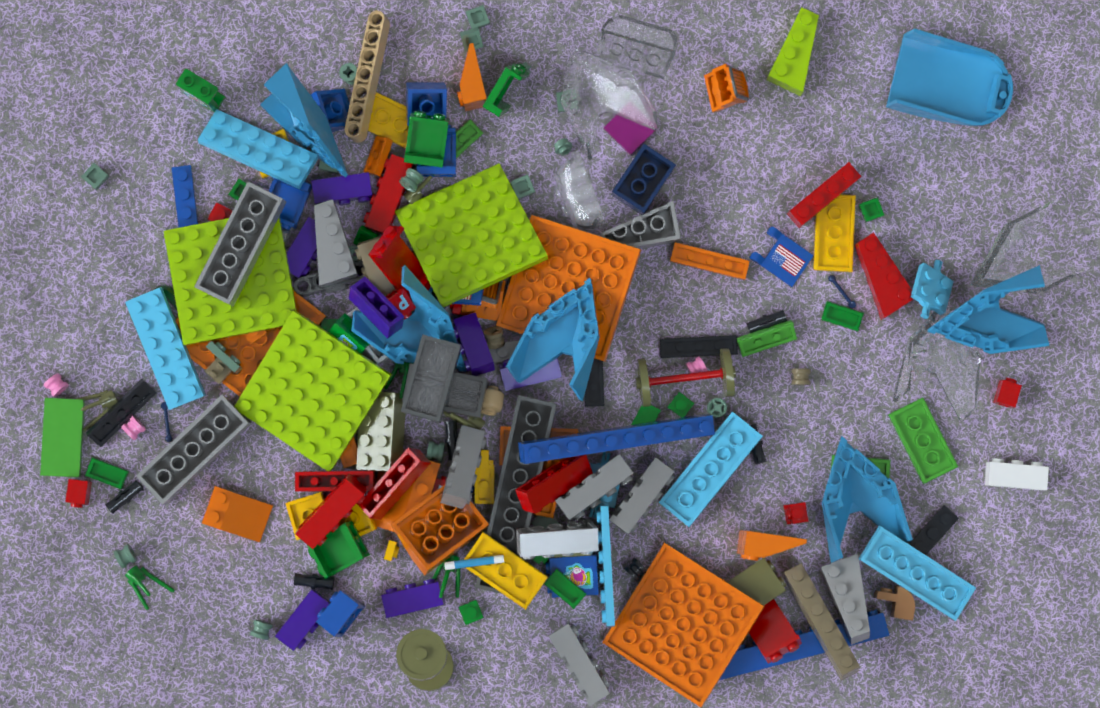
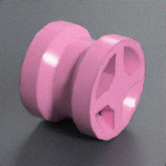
[685,356,708,373]
[44,373,69,397]
[121,416,146,440]

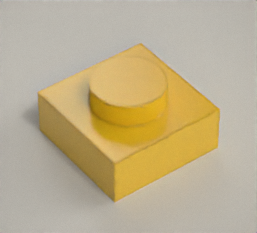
[384,540,400,561]

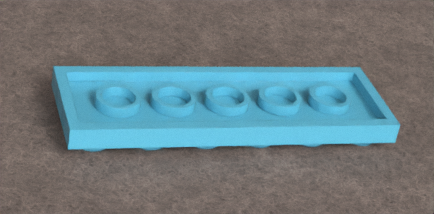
[198,109,318,189]
[125,287,206,410]
[659,412,763,527]
[596,506,615,627]
[858,526,976,621]

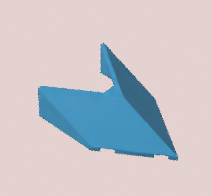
[260,63,348,178]
[351,265,466,372]
[927,265,1049,354]
[506,278,600,401]
[822,436,913,563]

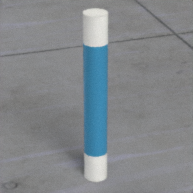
[444,555,505,570]

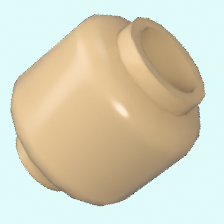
[482,386,504,416]

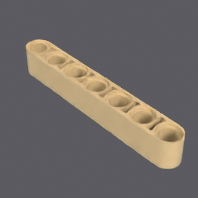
[345,10,390,143]

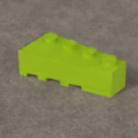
[766,7,819,97]

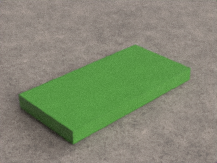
[888,397,958,484]
[40,398,85,477]

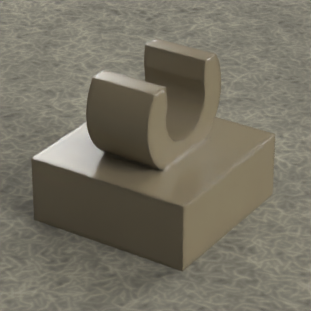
[205,357,232,385]

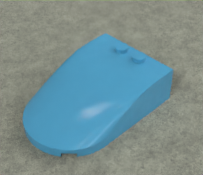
[886,28,1013,126]

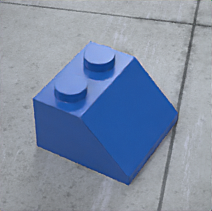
[406,82,447,126]
[310,88,350,132]
[316,590,365,637]

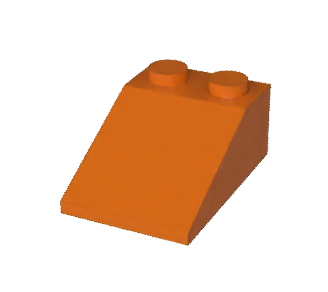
[457,43,487,112]
[202,486,273,542]

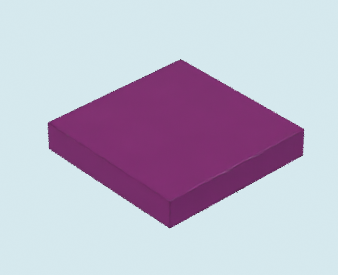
[603,101,658,156]

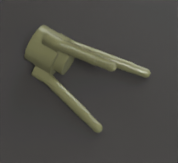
[403,175,448,204]
[77,390,118,432]
[443,411,486,430]

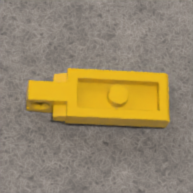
[475,450,495,504]

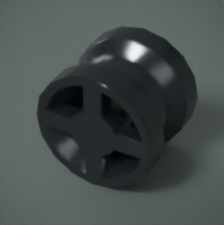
[623,557,647,582]

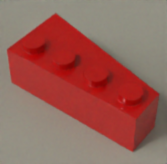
[854,232,913,320]

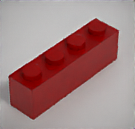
[363,154,415,234]
[787,162,862,229]
[358,447,431,520]
[515,455,593,513]
[295,471,376,492]
[295,473,367,549]

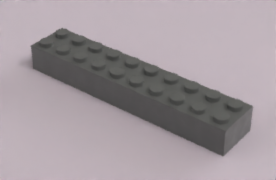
[475,395,557,594]

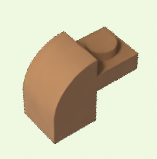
[874,586,915,621]

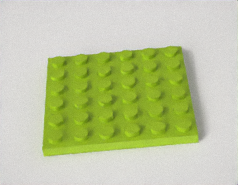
[395,163,548,307]
[163,216,297,346]
[234,310,392,471]

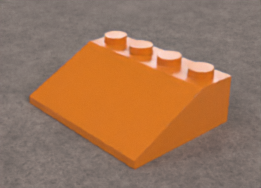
[374,460,441,533]
[391,485,489,576]
[736,530,807,561]

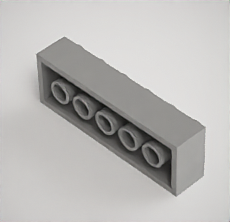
[194,182,286,307]
[136,395,252,505]

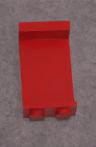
[368,226,431,301]
[749,599,802,664]

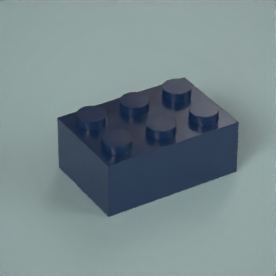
[611,144,676,215]

